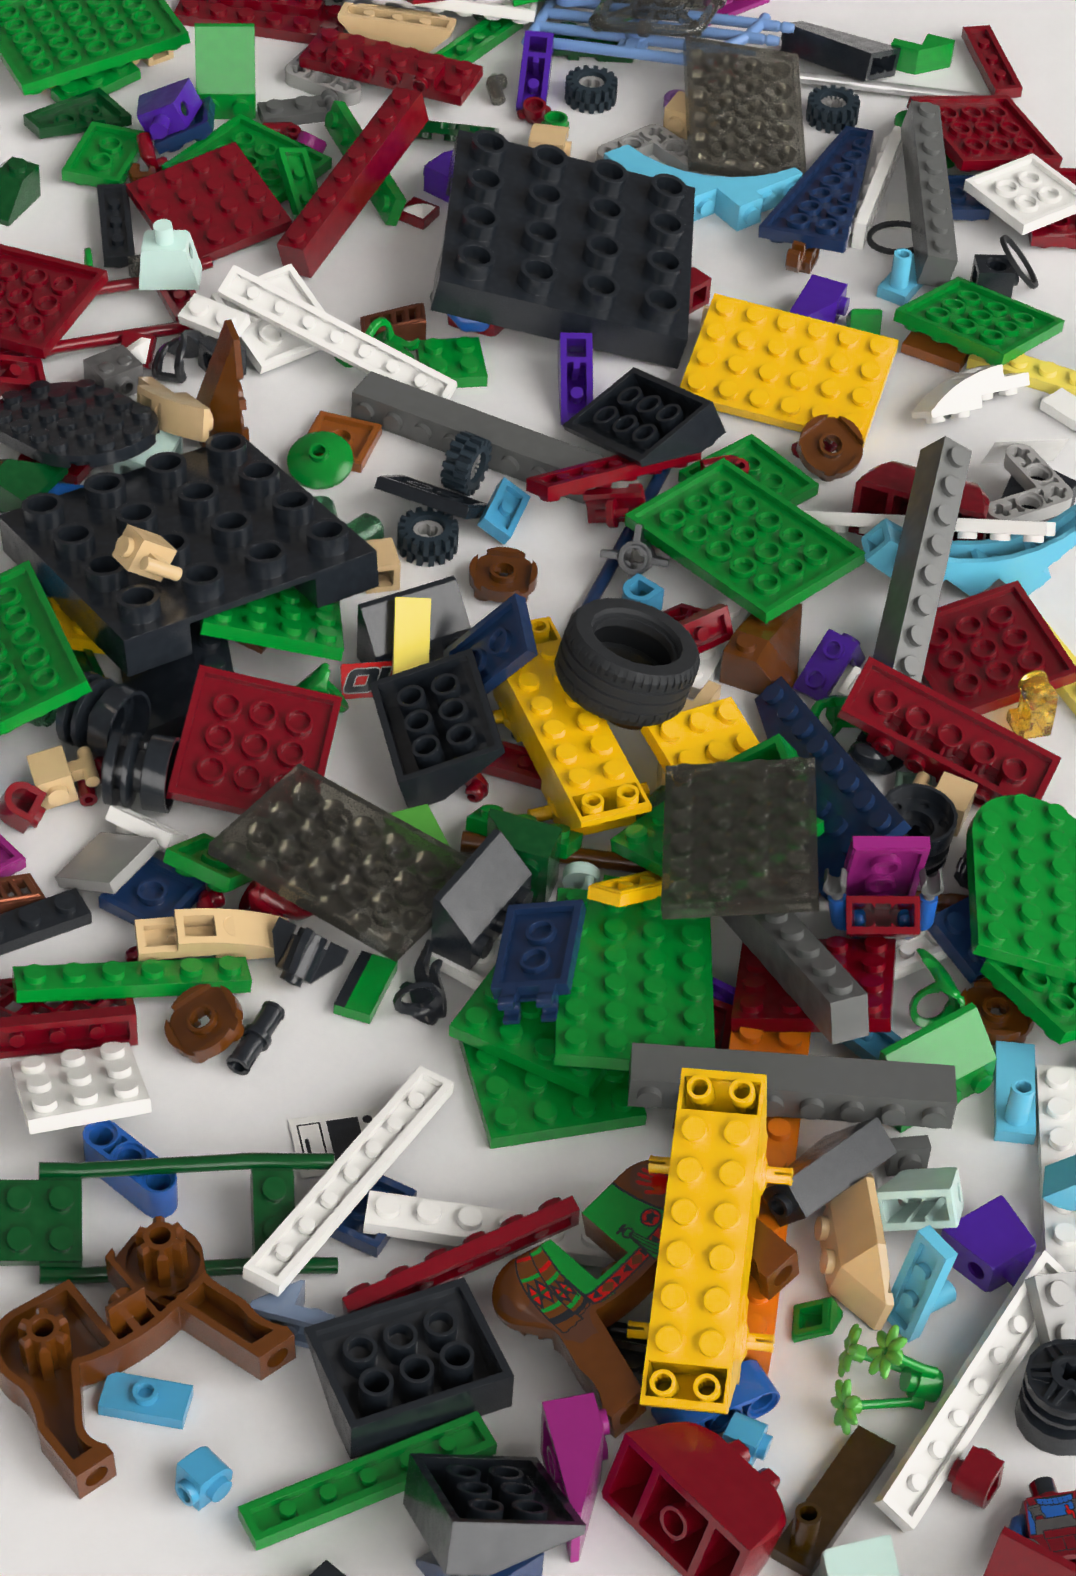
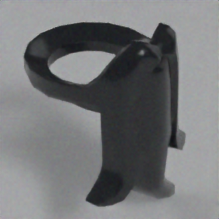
[393,939,447,1025]

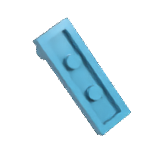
[876,248,923,306]
[994,1040,1036,1145]
[887,1225,958,1343]

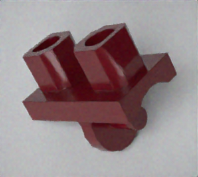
[583,483,646,528]

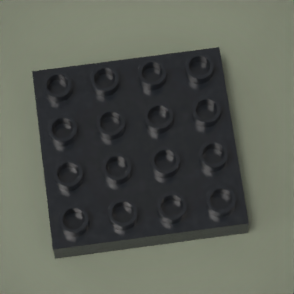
[430,130,695,369]
[0,432,379,677]

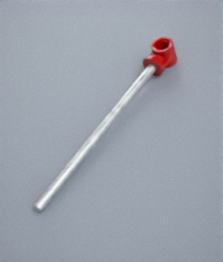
[692,55,979,97]

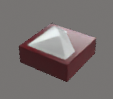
[399,196,440,230]
[121,331,157,370]

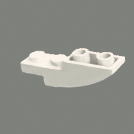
[911,364,1030,424]

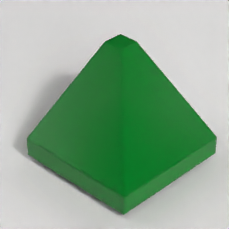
[792,1296,843,1343]

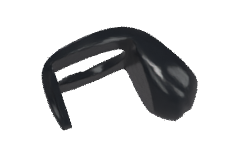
[152,330,204,383]
[847,731,904,775]

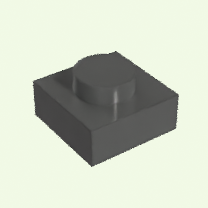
[883,1135,932,1176]

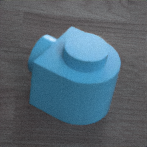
[622,573,664,611]
[723,1411,773,1467]
[175,1446,233,1511]

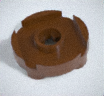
[796,414,864,482]
[469,547,538,603]
[961,978,1034,1045]
[164,983,245,1063]

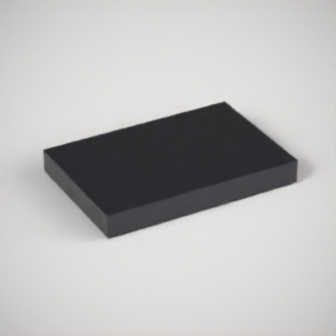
[374,475,487,519]

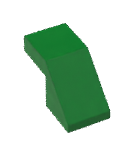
[891,34,955,75]

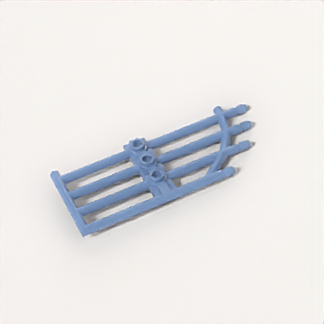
[521,0,795,68]

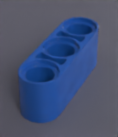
[82,1120,178,1218]
[651,1360,780,1434]

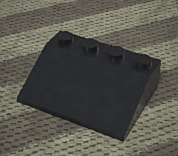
[563,367,726,467]
[120,620,234,742]
[369,648,505,808]
[304,1277,514,1460]
[403,1453,586,1576]

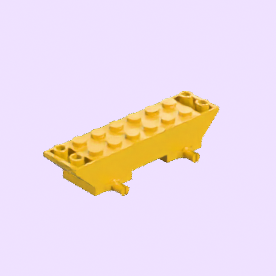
[492,616,652,836]
[627,1068,793,1415]

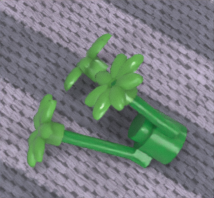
[830,1323,944,1435]

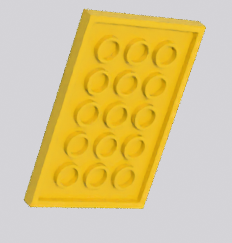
[680,293,899,448]

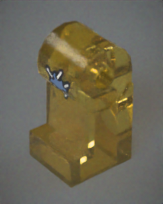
[1006,670,1058,739]

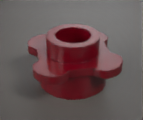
[517,97,551,124]

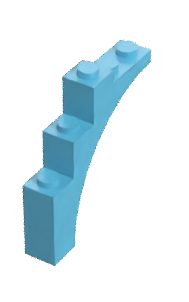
[604,144,803,231]
[861,504,1076,596]

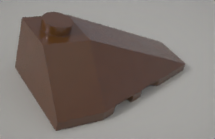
[196,319,249,448]
[719,603,802,695]

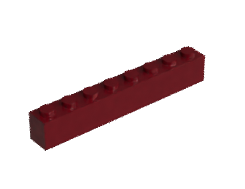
[276,87,429,278]

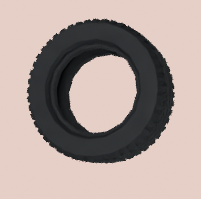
[554,598,700,726]

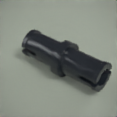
[226,1001,285,1075]

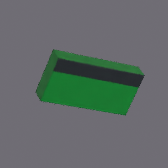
[333,951,398,1024]

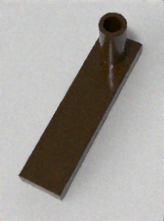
[771,1425,896,1576]

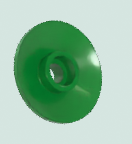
[287,431,354,490]

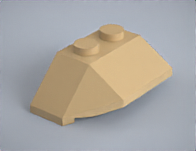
[338,2,456,53]
[814,1172,894,1330]

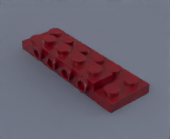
[174,0,347,44]
[299,27,483,106]
[837,656,1061,807]

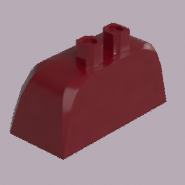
[848,461,990,541]
[601,1421,787,1576]

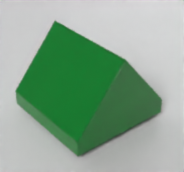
[846,309,882,335]

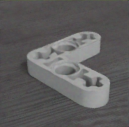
[285,48,361,106]
[596,124,707,175]
[987,443,1073,521]

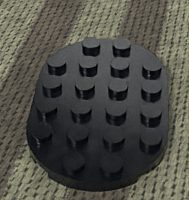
[0,379,160,468]

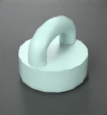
[562,861,600,890]

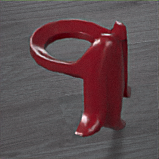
[238,874,324,921]

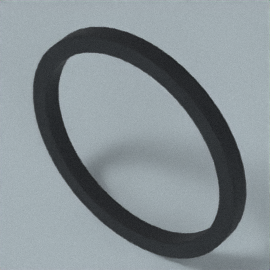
[867,220,914,255]
[1000,235,1039,289]

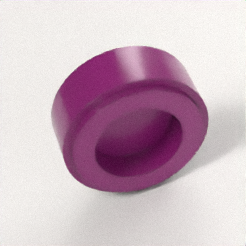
[296,131,327,153]

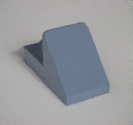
[250,1280,336,1349]

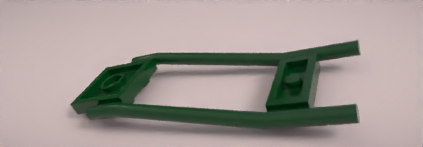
[0,1153,338,1284]

